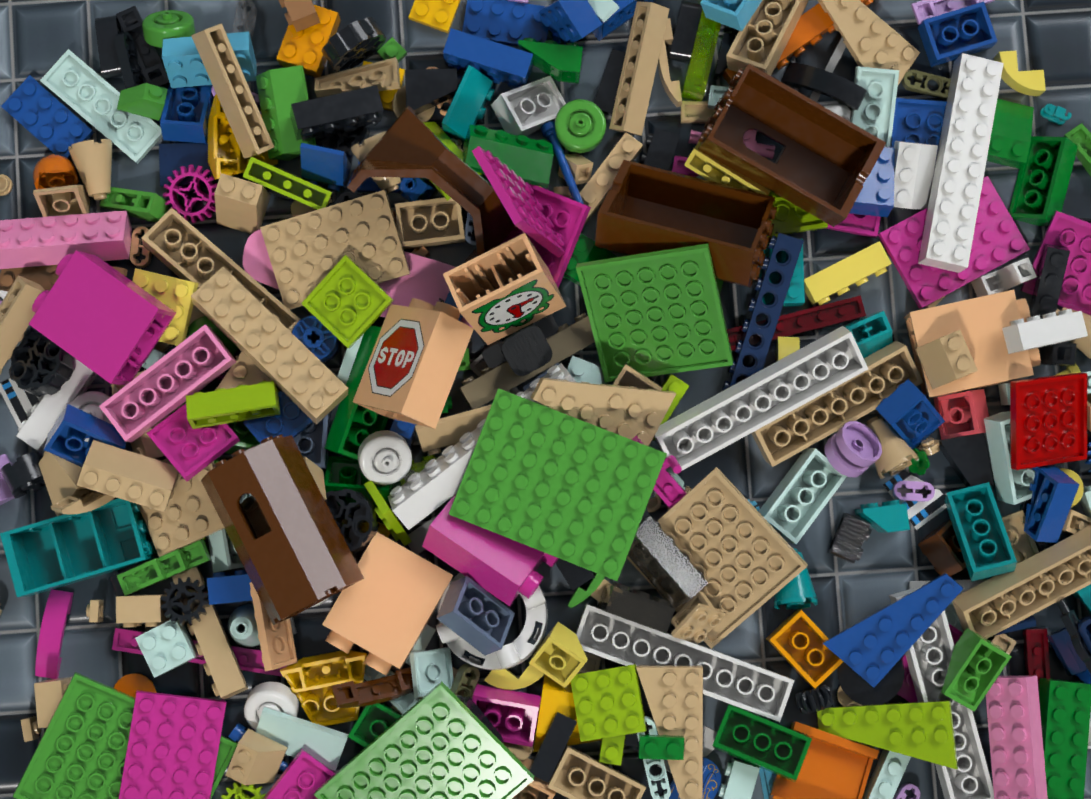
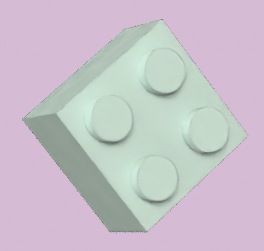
[135,620,199,678]

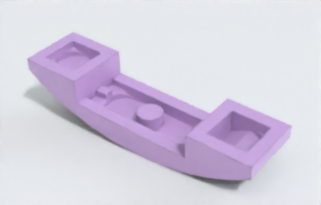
[911,0,995,25]

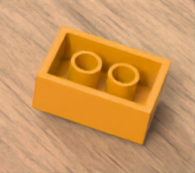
[276,4,341,78]
[766,609,844,689]

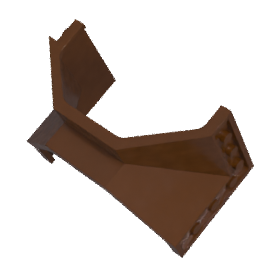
[347,106,516,263]

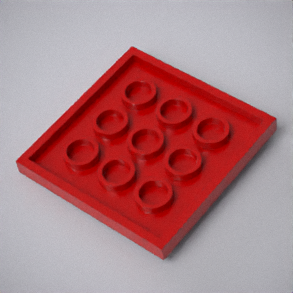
[1010,372,1087,470]

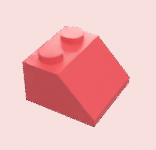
[934,389,989,440]

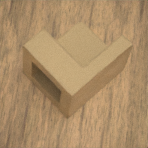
[558,153,593,185]

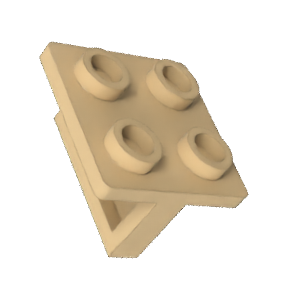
[670,591,726,644]

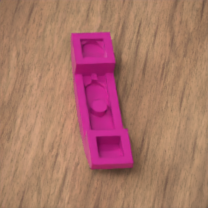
[35,589,74,679]

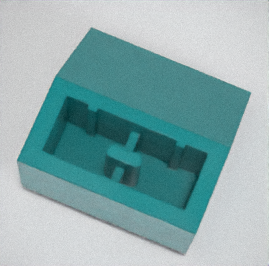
[844,311,893,358]
[855,500,910,533]

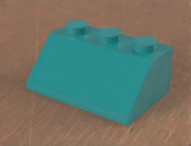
[442,65,495,142]
[759,239,805,307]

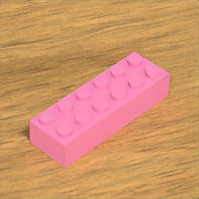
[0,211,132,269]
[99,325,237,442]
[986,675,1048,799]

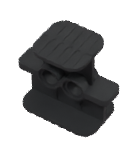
[479,314,559,376]

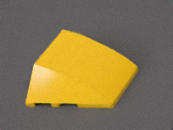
[208,94,278,180]
[280,650,367,726]
[533,674,601,752]

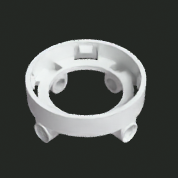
[436,573,548,670]

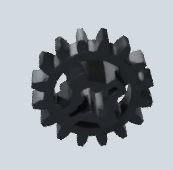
[161,577,210,626]

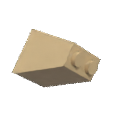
[215,173,271,234]
[39,451,93,516]

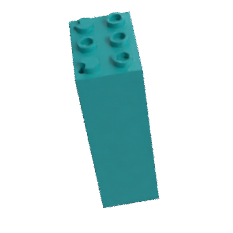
[0,498,157,597]

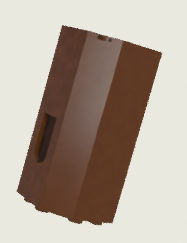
[698,63,886,227]
[595,160,777,288]
[201,434,364,625]

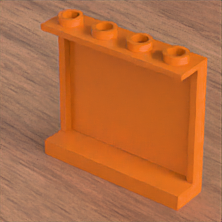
[769,721,879,799]

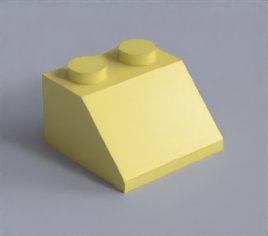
[529,622,588,688]

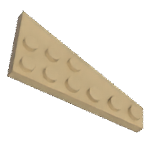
[817,0,920,85]

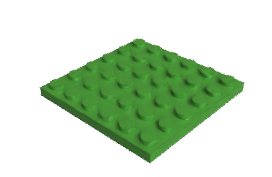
[576,244,733,382]

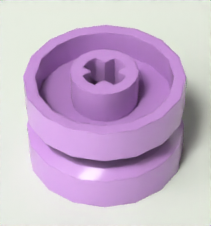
[825,421,882,477]

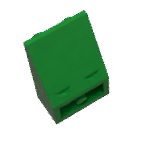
[518,38,583,84]

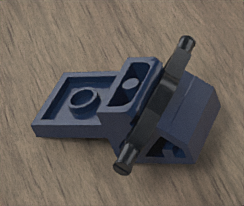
[1047,599,1091,676]

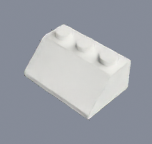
[894,141,938,209]

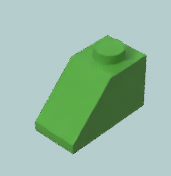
[117,83,168,121]

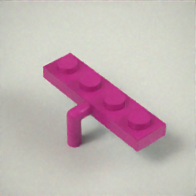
[631,435,687,509]

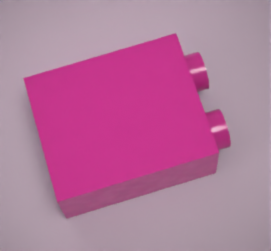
[29,250,176,385]
[422,493,559,606]

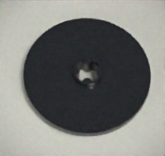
[837,659,904,705]

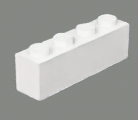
[1002,309,1088,354]

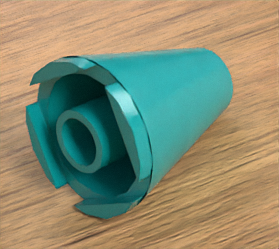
[774,548,818,609]

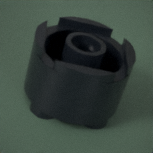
[0,451,46,499]

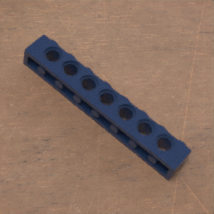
[722,232,804,391]

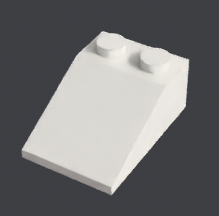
[491,75,566,136]

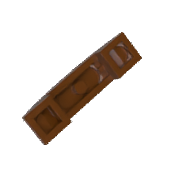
[331,667,414,708]

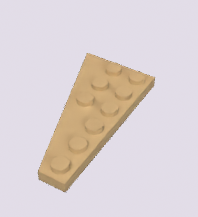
[531,377,676,446]
[636,665,703,799]

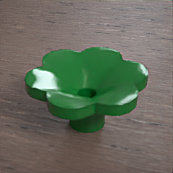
[909,449,930,475]

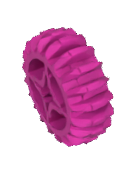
[163,165,218,223]

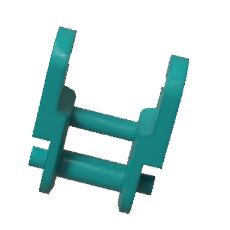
[1040,104,1072,125]

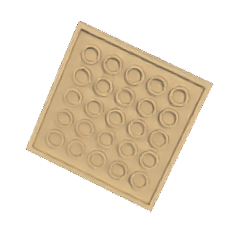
[627,467,808,649]

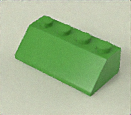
[255,65,316,161]

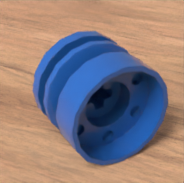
[292,315,341,364]

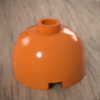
[33,154,79,190]

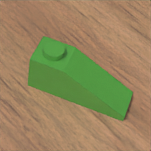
[99,187,171,222]

